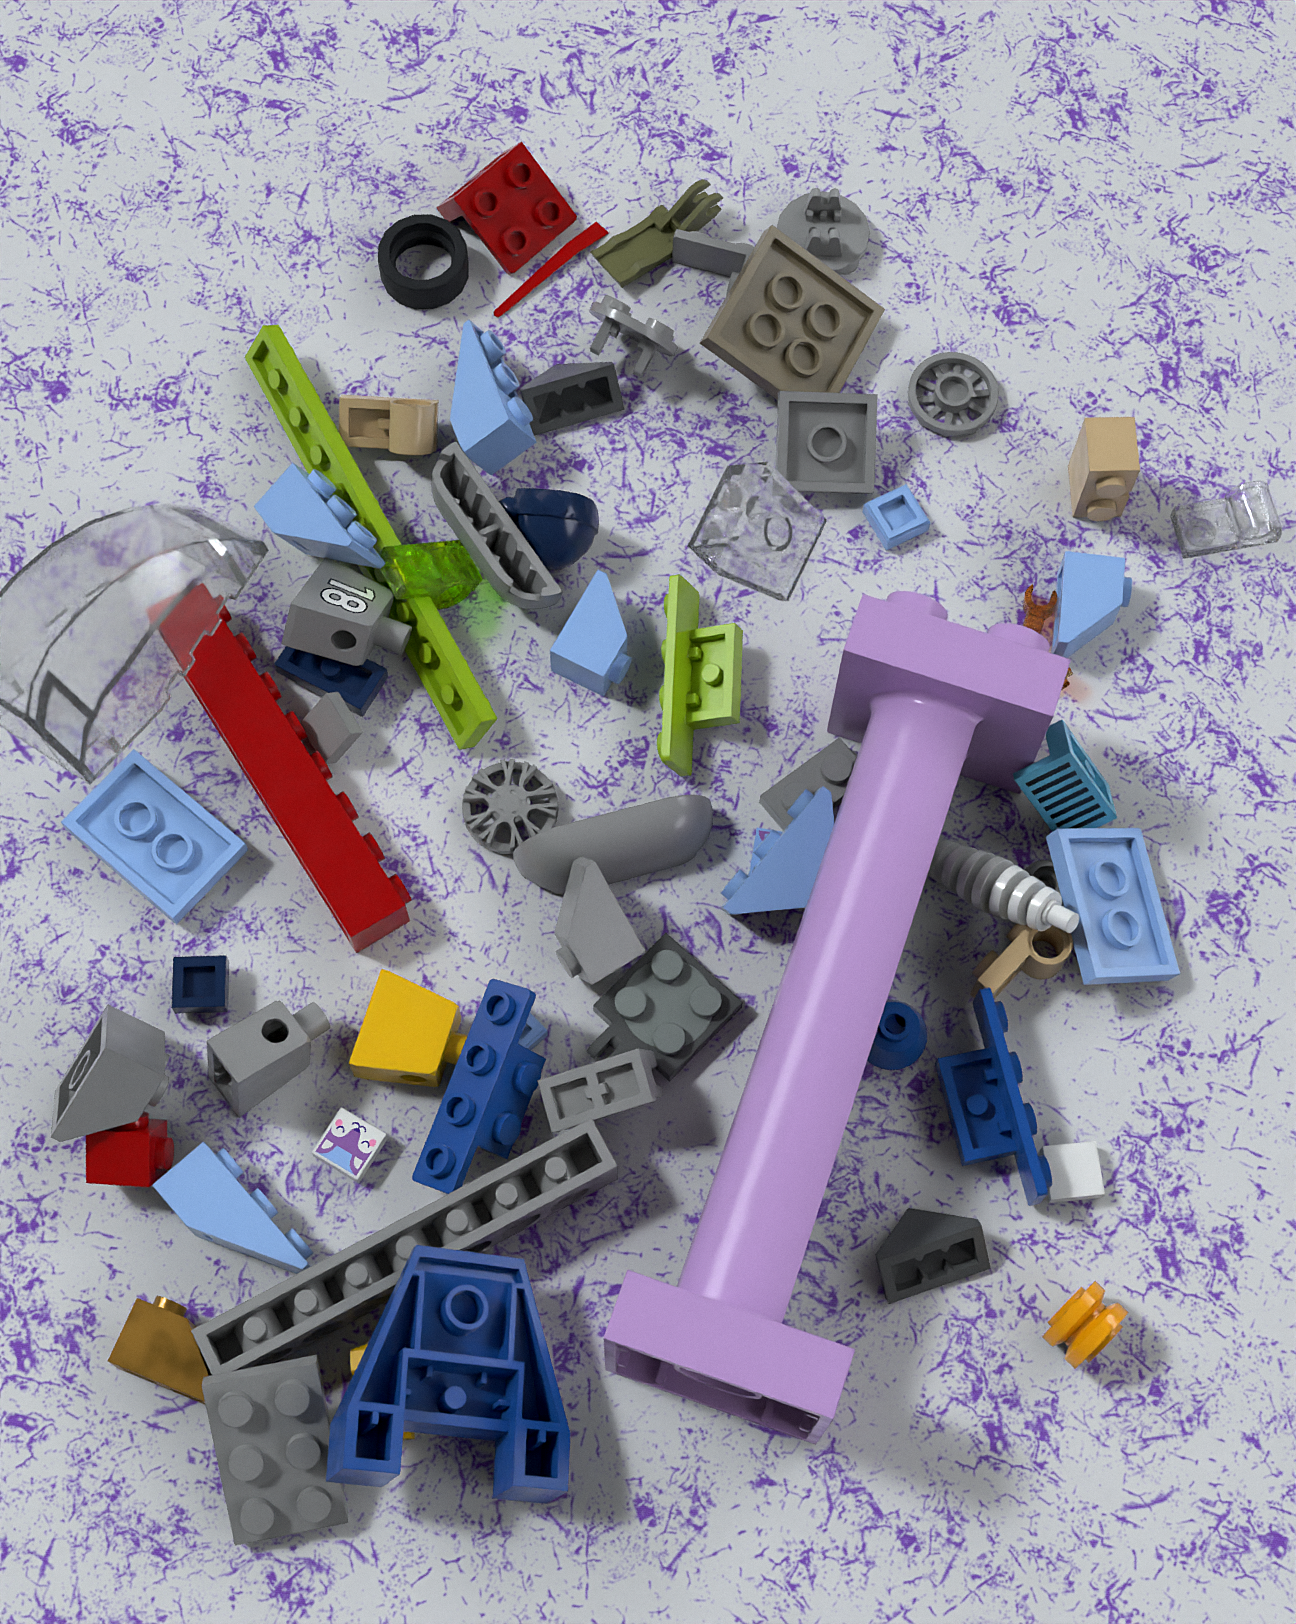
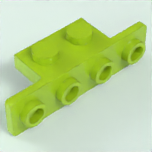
[657,574,743,777]

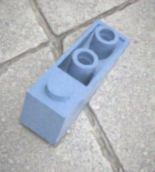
[450,320,537,475]
[254,462,385,569]
[152,1142,313,1274]

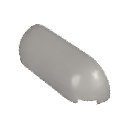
[431,441,563,609]
[513,795,713,895]

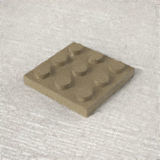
[699,225,885,400]

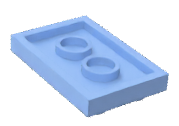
[61,749,248,925]
[1046,828,1180,985]

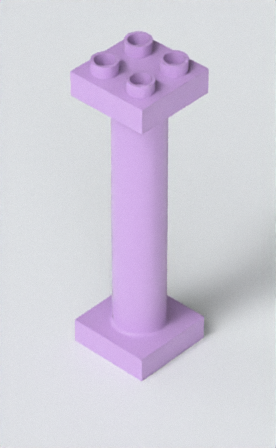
[603,591,1071,1445]

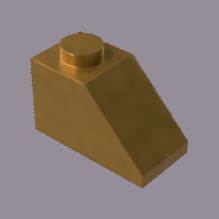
[108,1295,212,1405]

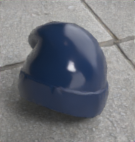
[499,488,599,570]

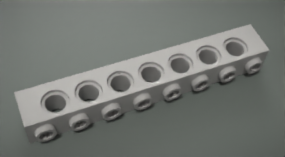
[191,1118,618,1375]

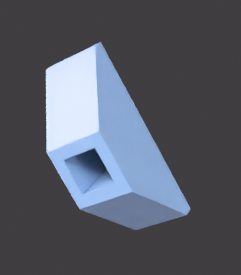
[720,786,834,915]

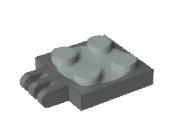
[587,933,743,1082]

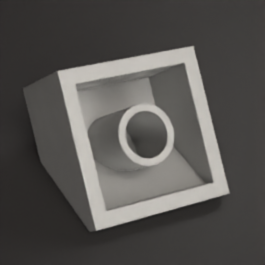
[51,1004,169,1142]

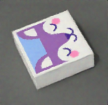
[312,1107,388,1183]

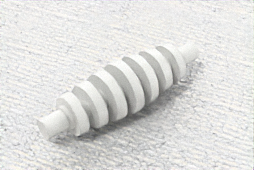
[928,840,1079,933]

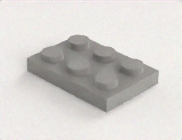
[202,1355,348,1546]

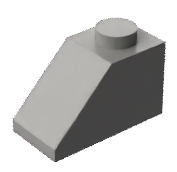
[554,856,646,985]

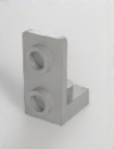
[672,229,754,296]

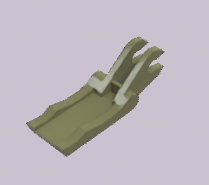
[590,179,723,288]

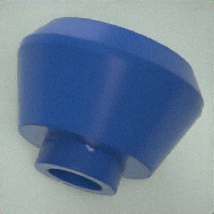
[867,999,927,1070]

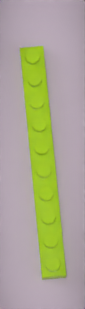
[244,325,498,750]

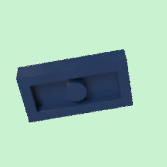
[274,646,389,717]

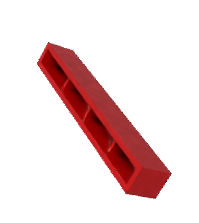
[146,582,412,953]

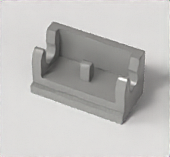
[537,1048,663,1133]

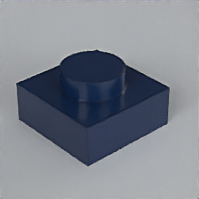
[171,955,229,1014]

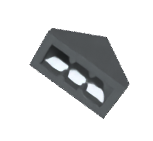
[520,362,625,436]
[875,1208,991,1304]

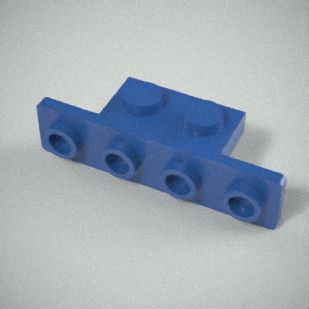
[412,979,546,1194]
[935,987,1052,1206]

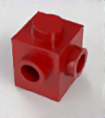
[86,1111,174,1187]

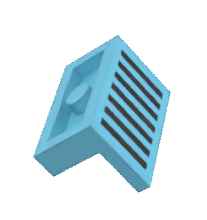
[1013,719,1117,832]

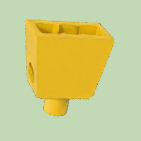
[349,969,468,1087]

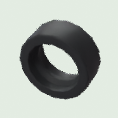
[378,214,469,309]

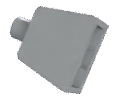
[207,1000,330,1118]

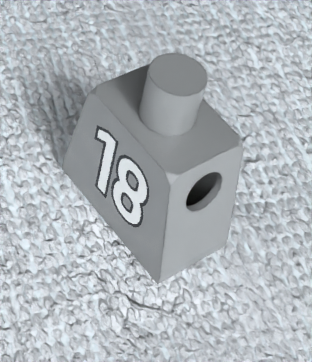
[281,557,412,666]

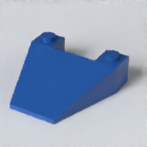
[326,1245,570,1504]

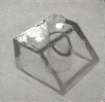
[687,461,827,601]

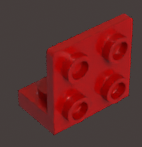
[436,141,577,275]

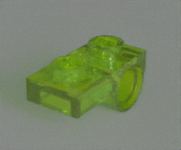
[379,540,483,610]

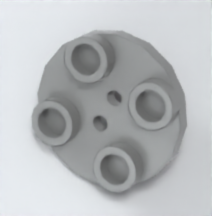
[777,188,870,274]
[589,295,678,378]

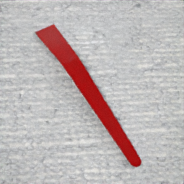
[493,221,609,317]

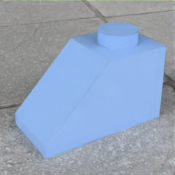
[1051,551,1132,658]
[550,570,632,697]

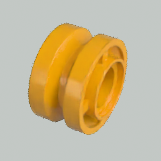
[1042,1281,1129,1369]

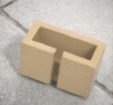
[1068,417,1140,521]

